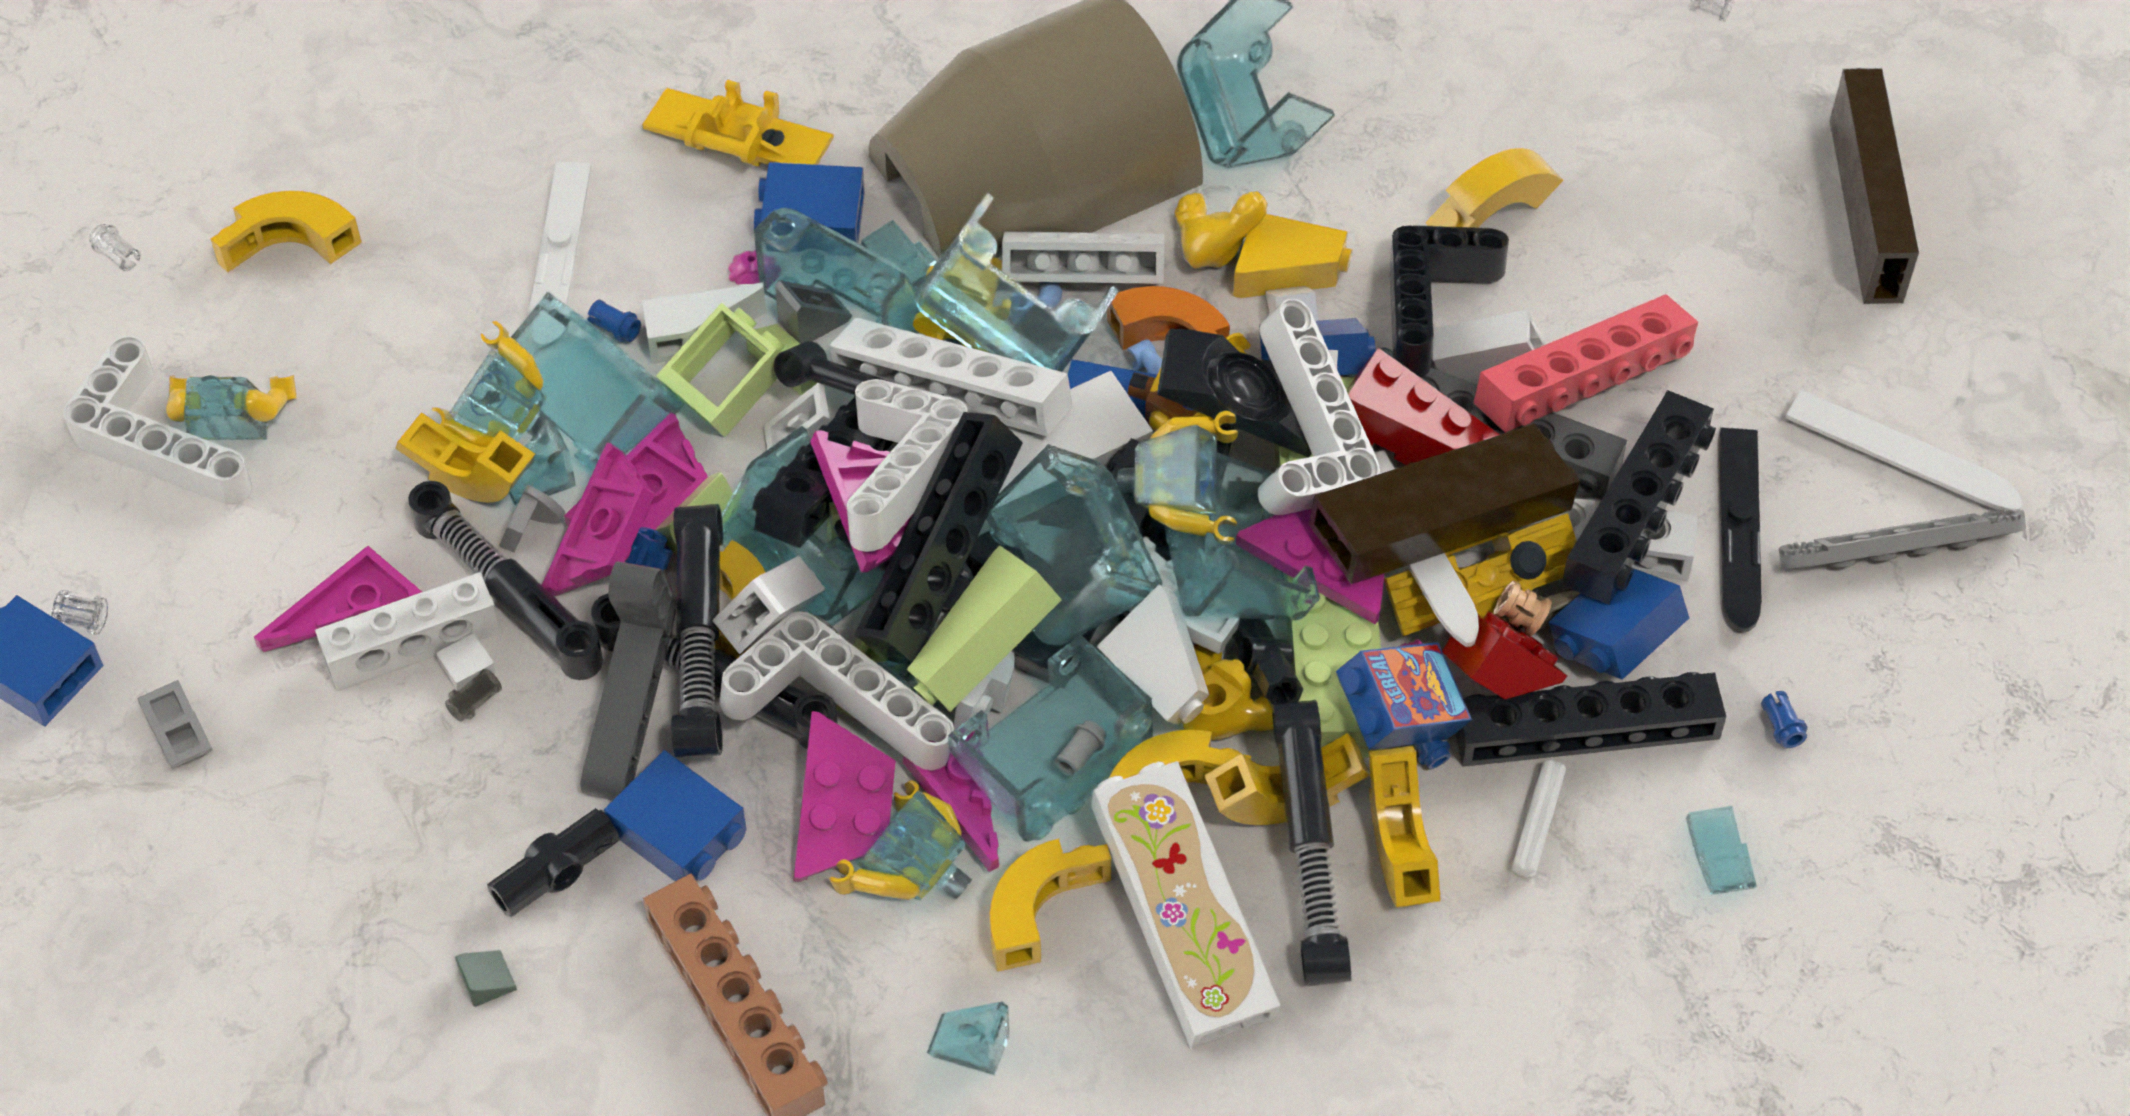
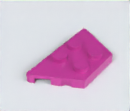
[564,412,708,530]
[810,430,914,573]
[542,443,655,596]
[1235,509,1385,624]
[793,711,896,882]

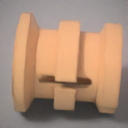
[1494,581,1552,637]

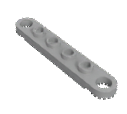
[1779,509,2026,568]

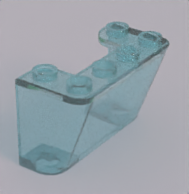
[754,208,923,334]
[1164,448,1320,621]
[948,635,1153,842]

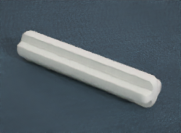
[1512,759,1566,878]

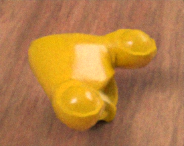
[1174,191,1268,269]
[1183,644,1273,741]

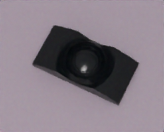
[1157,328,1312,457]

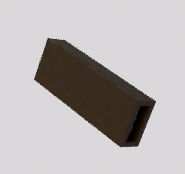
[1829,68,1919,304]
[1309,424,1580,584]

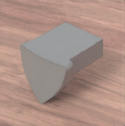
[499,485,565,553]

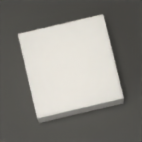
[436,633,496,691]

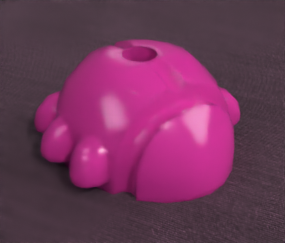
[728,250,777,288]

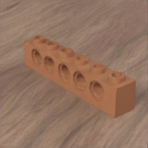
[643,874,828,1116]

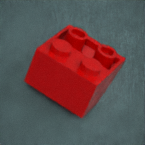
[1442,611,1567,699]

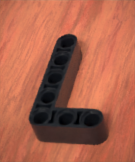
[1390,225,1509,377]

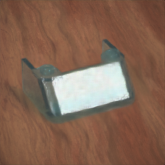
[1177,0,1335,168]
[915,193,1119,372]
[722,426,885,628]

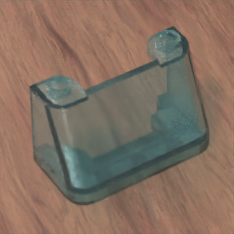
[486,292,685,471]
[986,444,1163,646]

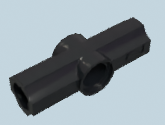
[1232,606,1303,708]
[487,808,620,917]

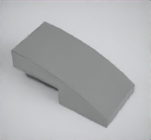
[137,680,213,769]

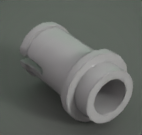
[1054,720,1106,777]

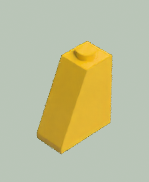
[1233,214,1353,298]

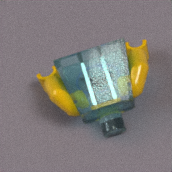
[431,321,556,447]
[166,375,297,440]
[1117,411,1238,545]
[829,780,972,900]

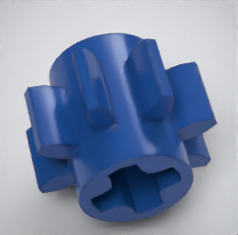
[625,527,673,571]

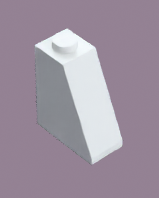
[1431,309,1546,385]
[713,556,825,654]
[1097,584,1209,726]

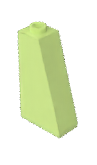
[907,546,1062,712]

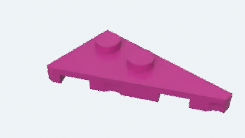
[254,546,422,652]
[902,722,999,872]

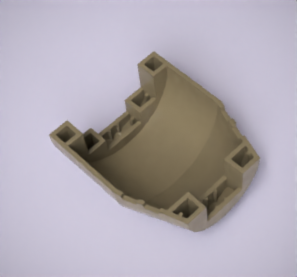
[869,0,1203,262]

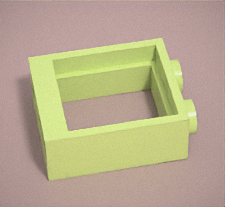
[656,303,785,437]

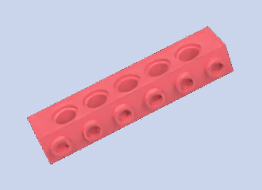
[1474,294,1699,433]

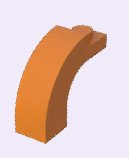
[1107,286,1230,351]

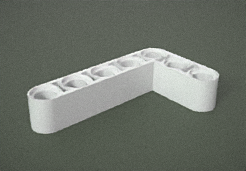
[1258,298,1380,515]
[63,336,252,504]
[846,379,968,552]
[720,611,954,770]

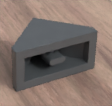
[775,280,853,344]

